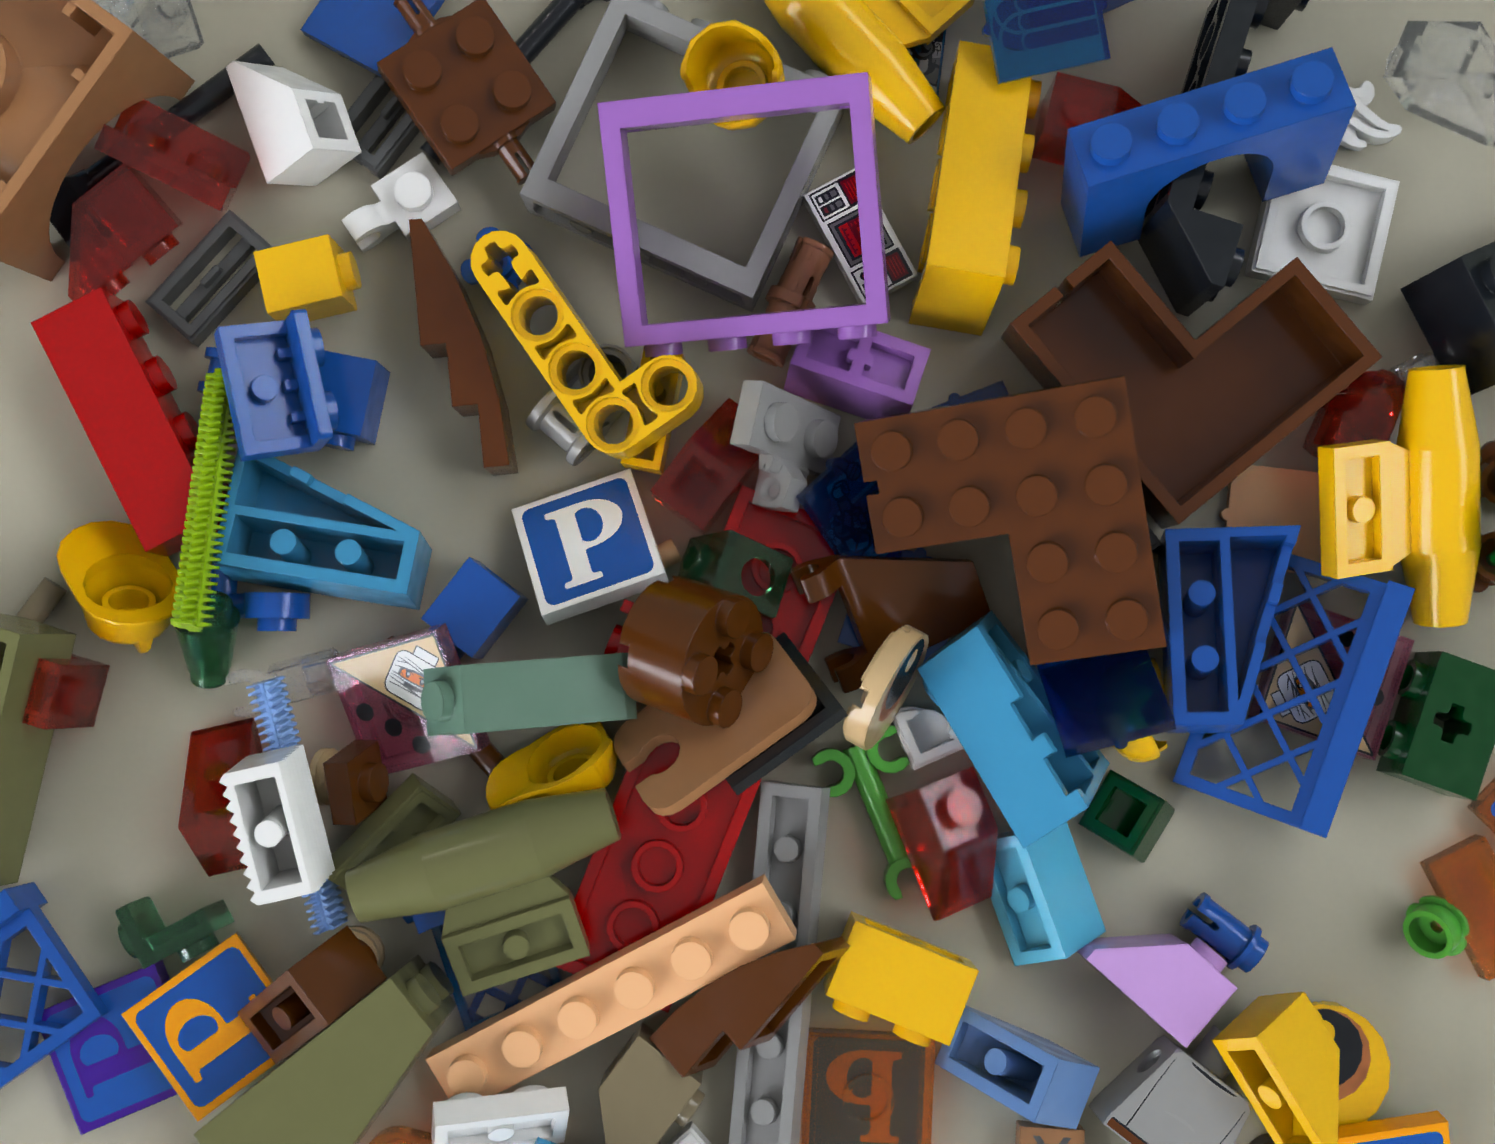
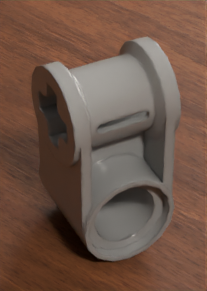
[526,344,638,466]

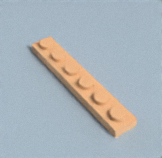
[425,874,797,1098]

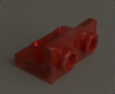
[94,100,251,211]

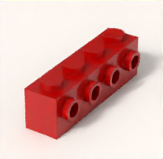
[31,287,229,557]

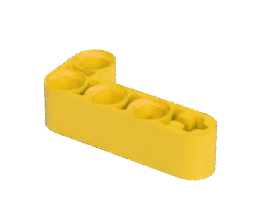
[470,231,704,459]

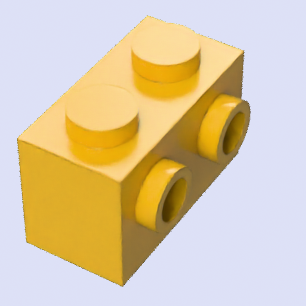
[823,911,979,1047]

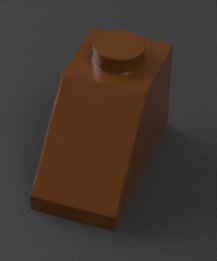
[237,925,387,1065]

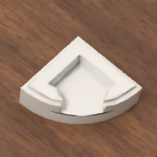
[892,706,964,770]

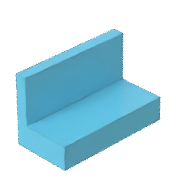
[971,822,1106,966]

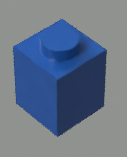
[421,557,529,661]

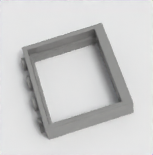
[520,0,844,312]

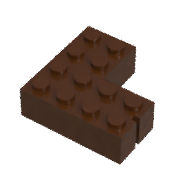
[1001,241,1382,529]
[854,375,1167,665]

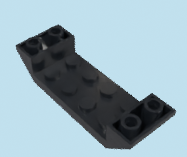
[1138,0,1309,317]

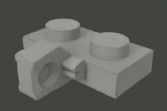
[730,380,841,513]

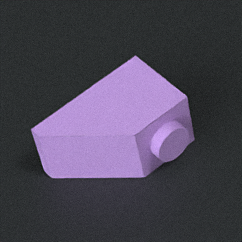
[1077,933,1238,1048]

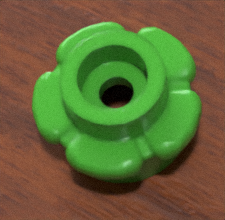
[1403,895,1470,959]

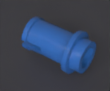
[1180,892,1269,973]

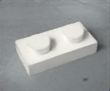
[431,1085,570,1144]

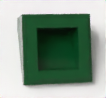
[1078,770,1175,863]

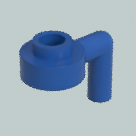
[211,570,311,631]

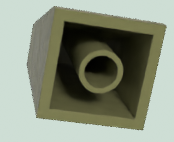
[193,955,457,1144]

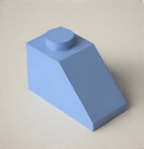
[935,1005,1100,1129]

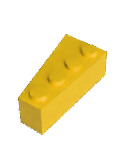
[908,40,1042,336]

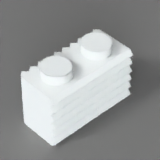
[219,744,335,906]

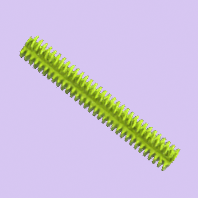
[170,368,237,632]

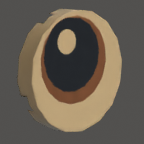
[843,625,929,751]

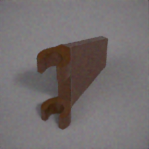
[789,555,990,693]

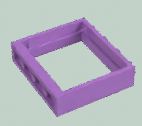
[597,72,891,357]

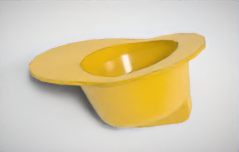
[56,521,179,654]

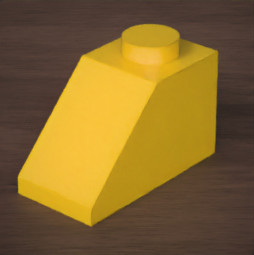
[1212,991,1340,1144]

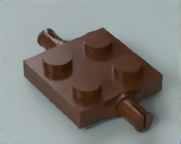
[377,0,556,185]

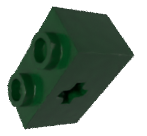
[1376,651,1495,801]

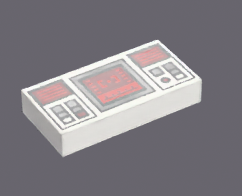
[803,168,918,304]

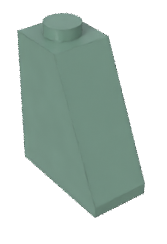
[421,653,637,736]

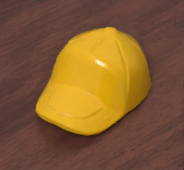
[486,722,617,810]

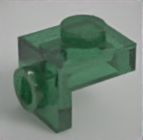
[115,896,235,969]

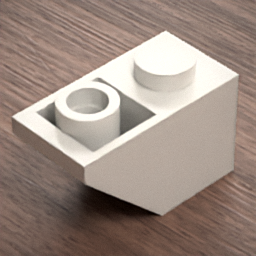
[226,61,361,186]

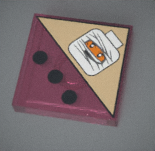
[1247,599,1415,761]
[325,623,491,774]

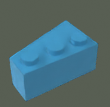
[212,449,432,610]
[917,610,1110,849]

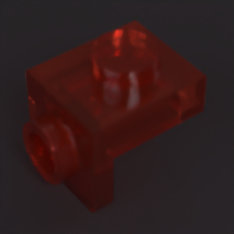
[22,654,110,730]

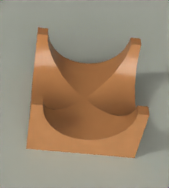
[0,0,195,282]

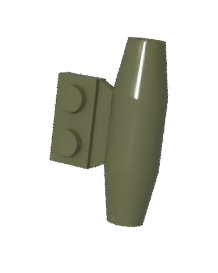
[345,788,621,997]

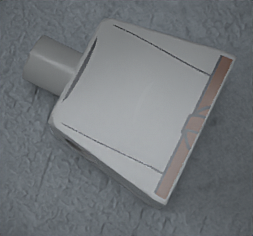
[1089,1025,1251,1144]

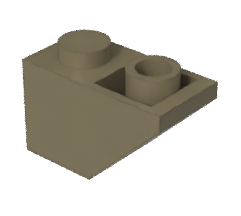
[598,1022,705,1144]

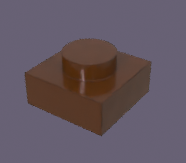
[323,740,389,826]

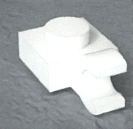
[341,152,461,253]

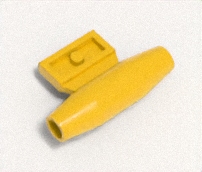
[763,0,975,144]
[1318,365,1481,628]

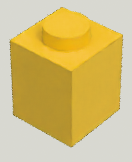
[253,234,362,321]

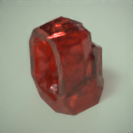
[1303,368,1406,458]

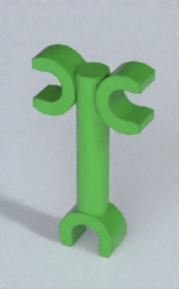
[811,725,933,900]

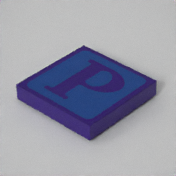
[41,960,177,1135]

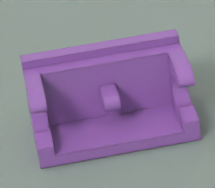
[784,328,931,419]

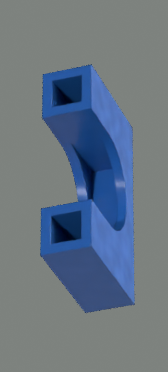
[1061,47,1356,257]

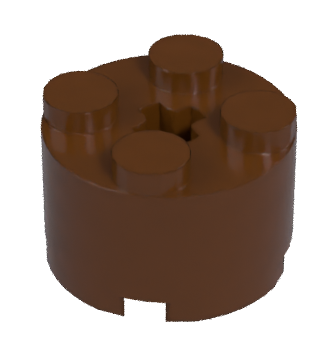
[618,576,774,728]

